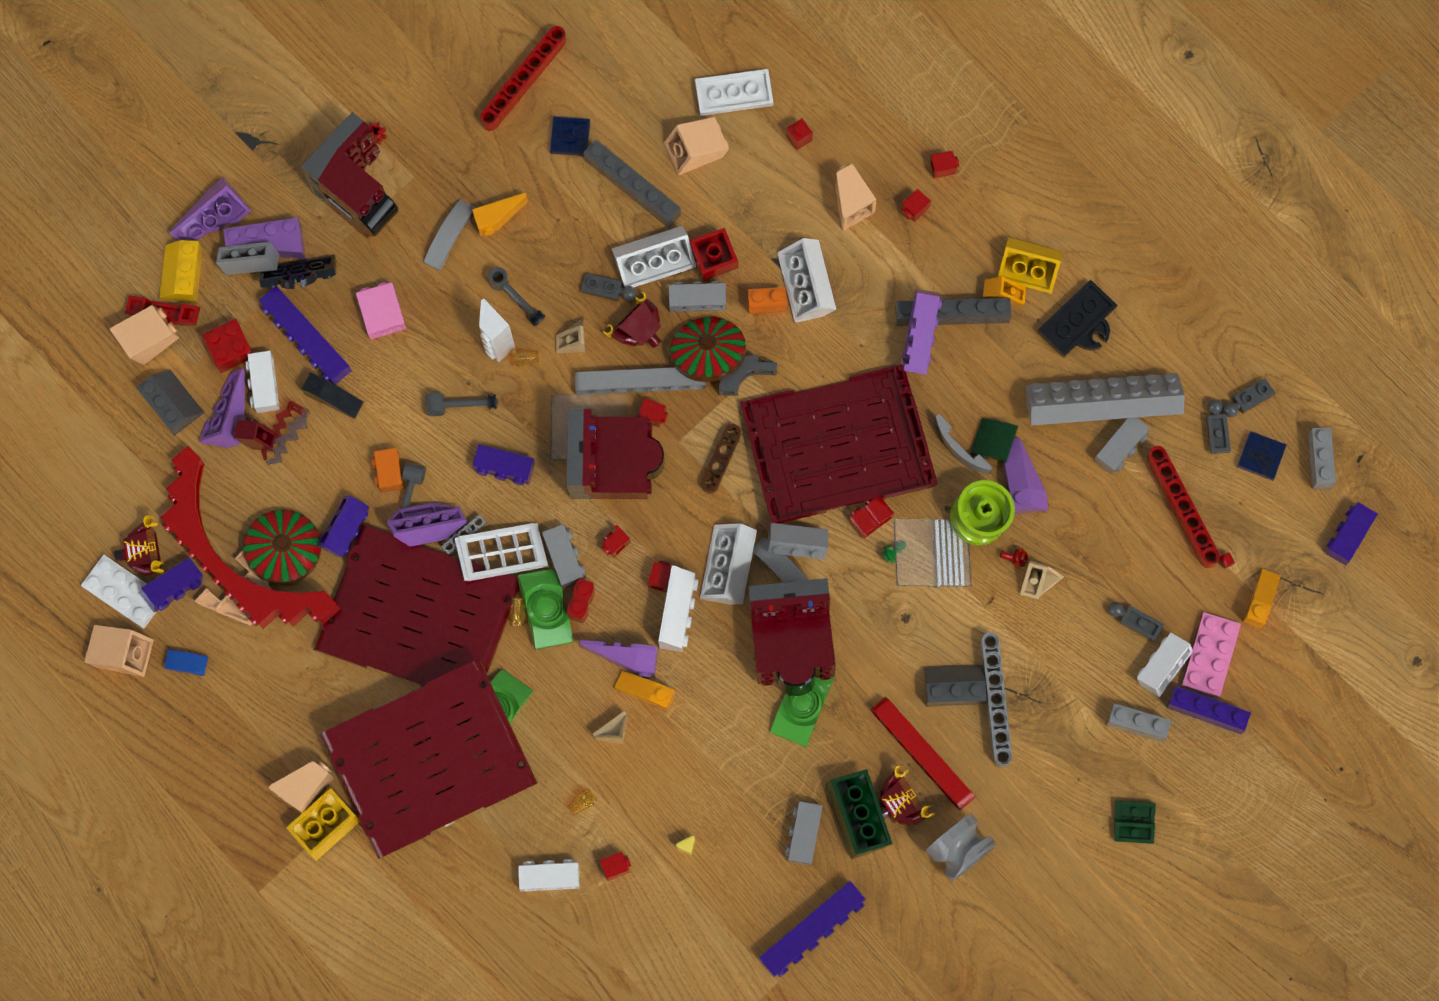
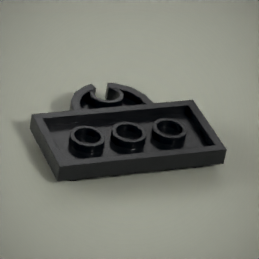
[259,255,336,289]
[1037,279,1118,357]

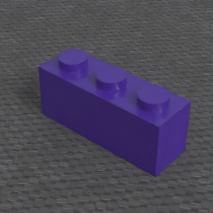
[472,444,535,486]
[317,495,369,557]
[1326,502,1378,566]
[141,558,203,613]

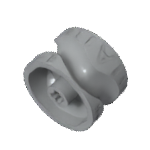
[926,813,997,882]

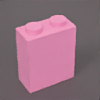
[356,282,406,340]

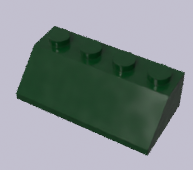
[826,769,893,859]

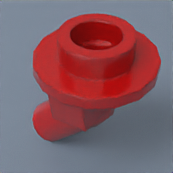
[1000,548,1028,567]

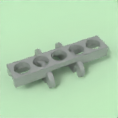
[441,514,487,555]

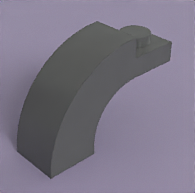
[719,355,777,396]

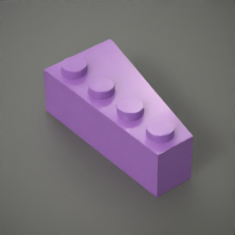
[224,217,306,260]
[901,289,942,374]

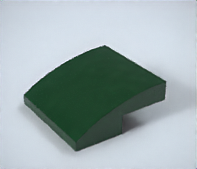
[970,419,1018,463]
[1114,800,1156,844]

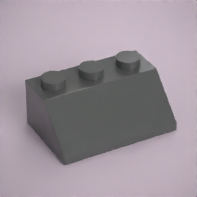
[136,370,204,436]
[924,665,987,707]

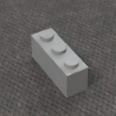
[216,242,280,275]
[669,281,726,312]
[1094,417,1150,475]
[1308,427,1336,489]
[768,523,828,559]
[542,524,586,589]
[1106,703,1171,742]
[785,801,823,866]

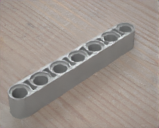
[575,368,706,395]
[980,632,1012,768]

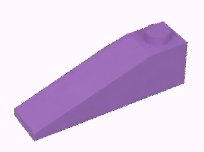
[169,177,251,241]
[199,368,245,448]
[1003,438,1048,514]
[580,640,658,679]

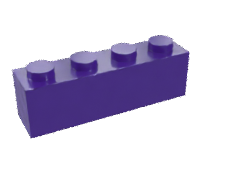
[1167,686,1251,734]

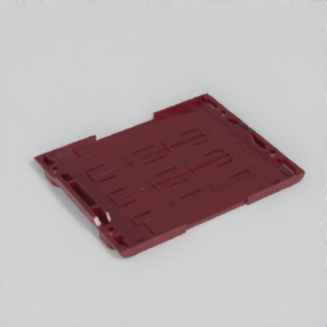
[740,364,938,524]
[313,525,519,687]
[320,659,538,859]

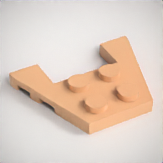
[195,550,272,626]

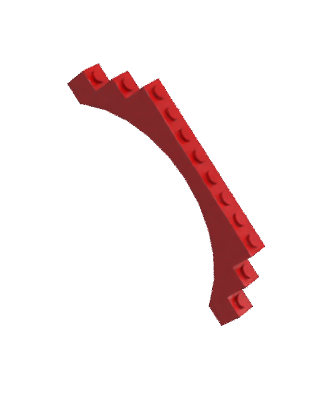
[160,446,340,629]

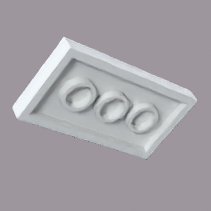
[695,69,774,116]
[81,555,156,629]

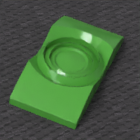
[517,569,573,650]
[461,669,534,752]
[770,674,835,747]

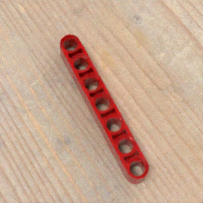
[480,26,566,131]
[1147,446,1220,568]
[870,696,975,811]

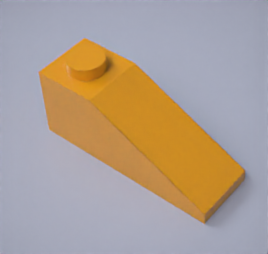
[472,192,528,236]
[1243,569,1281,629]
[614,671,675,712]

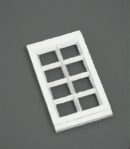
[454,523,548,581]

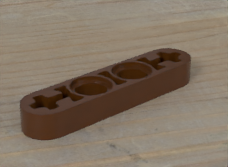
[701,424,741,494]

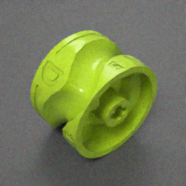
[950,480,1015,546]

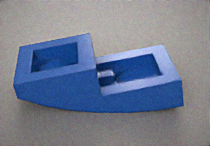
[163,650,208,676]

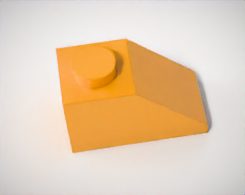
[983,276,1026,306]

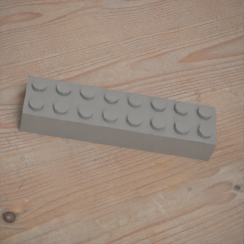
[1026,373,1185,425]

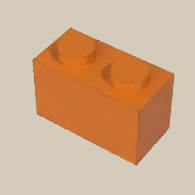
[748,287,787,314]
[372,448,404,492]

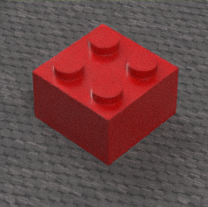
[690,228,738,281]
[202,319,253,373]

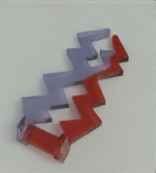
[261,401,310,465]

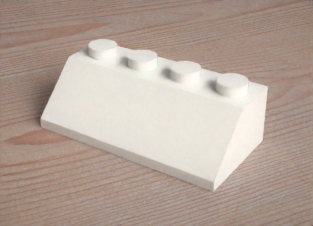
[612,226,696,287]
[777,238,836,322]
[479,298,515,363]
[700,523,757,605]
[658,566,699,652]

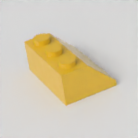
[998,237,1063,294]
[159,240,203,302]
[286,788,360,861]

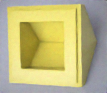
[676,836,695,856]

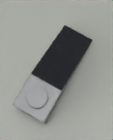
[301,372,364,419]

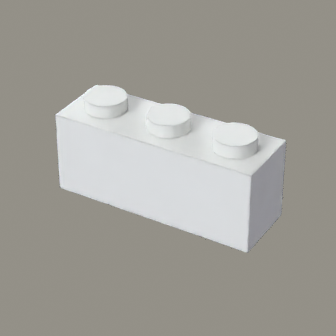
[245,351,280,413]
[1137,633,1193,697]
[519,859,580,892]

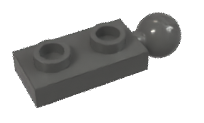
[581,273,636,301]
[1223,378,1275,417]
[1206,399,1231,454]
[1108,602,1164,642]

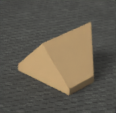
[555,317,586,354]
[1020,561,1064,599]
[593,711,628,744]

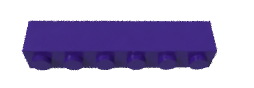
[259,286,352,385]
[759,881,866,978]

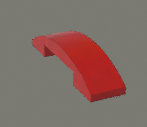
[125,295,200,326]

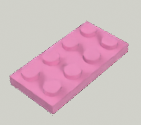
[1182,612,1241,698]

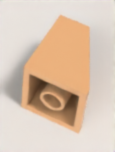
[664,117,729,175]
[835,164,876,231]
[110,305,179,365]
[84,625,154,677]
[269,761,334,813]

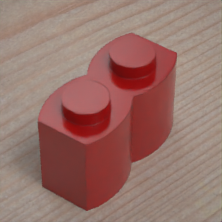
[849,498,894,539]
[568,579,595,623]

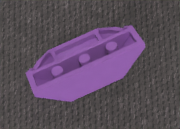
[387,502,466,547]

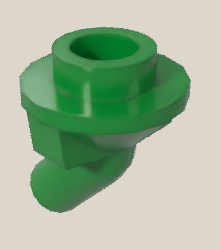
[882,541,906,564]

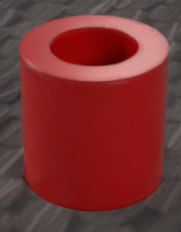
[1219,552,1235,568]

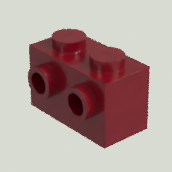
[233,418,276,451]

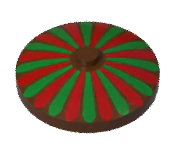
[670,317,746,382]
[243,510,321,585]

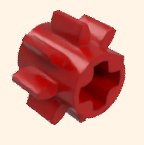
[369,122,387,145]

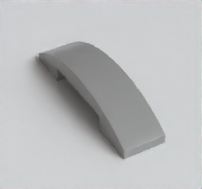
[424,199,476,271]
[935,414,992,475]
[753,537,808,583]

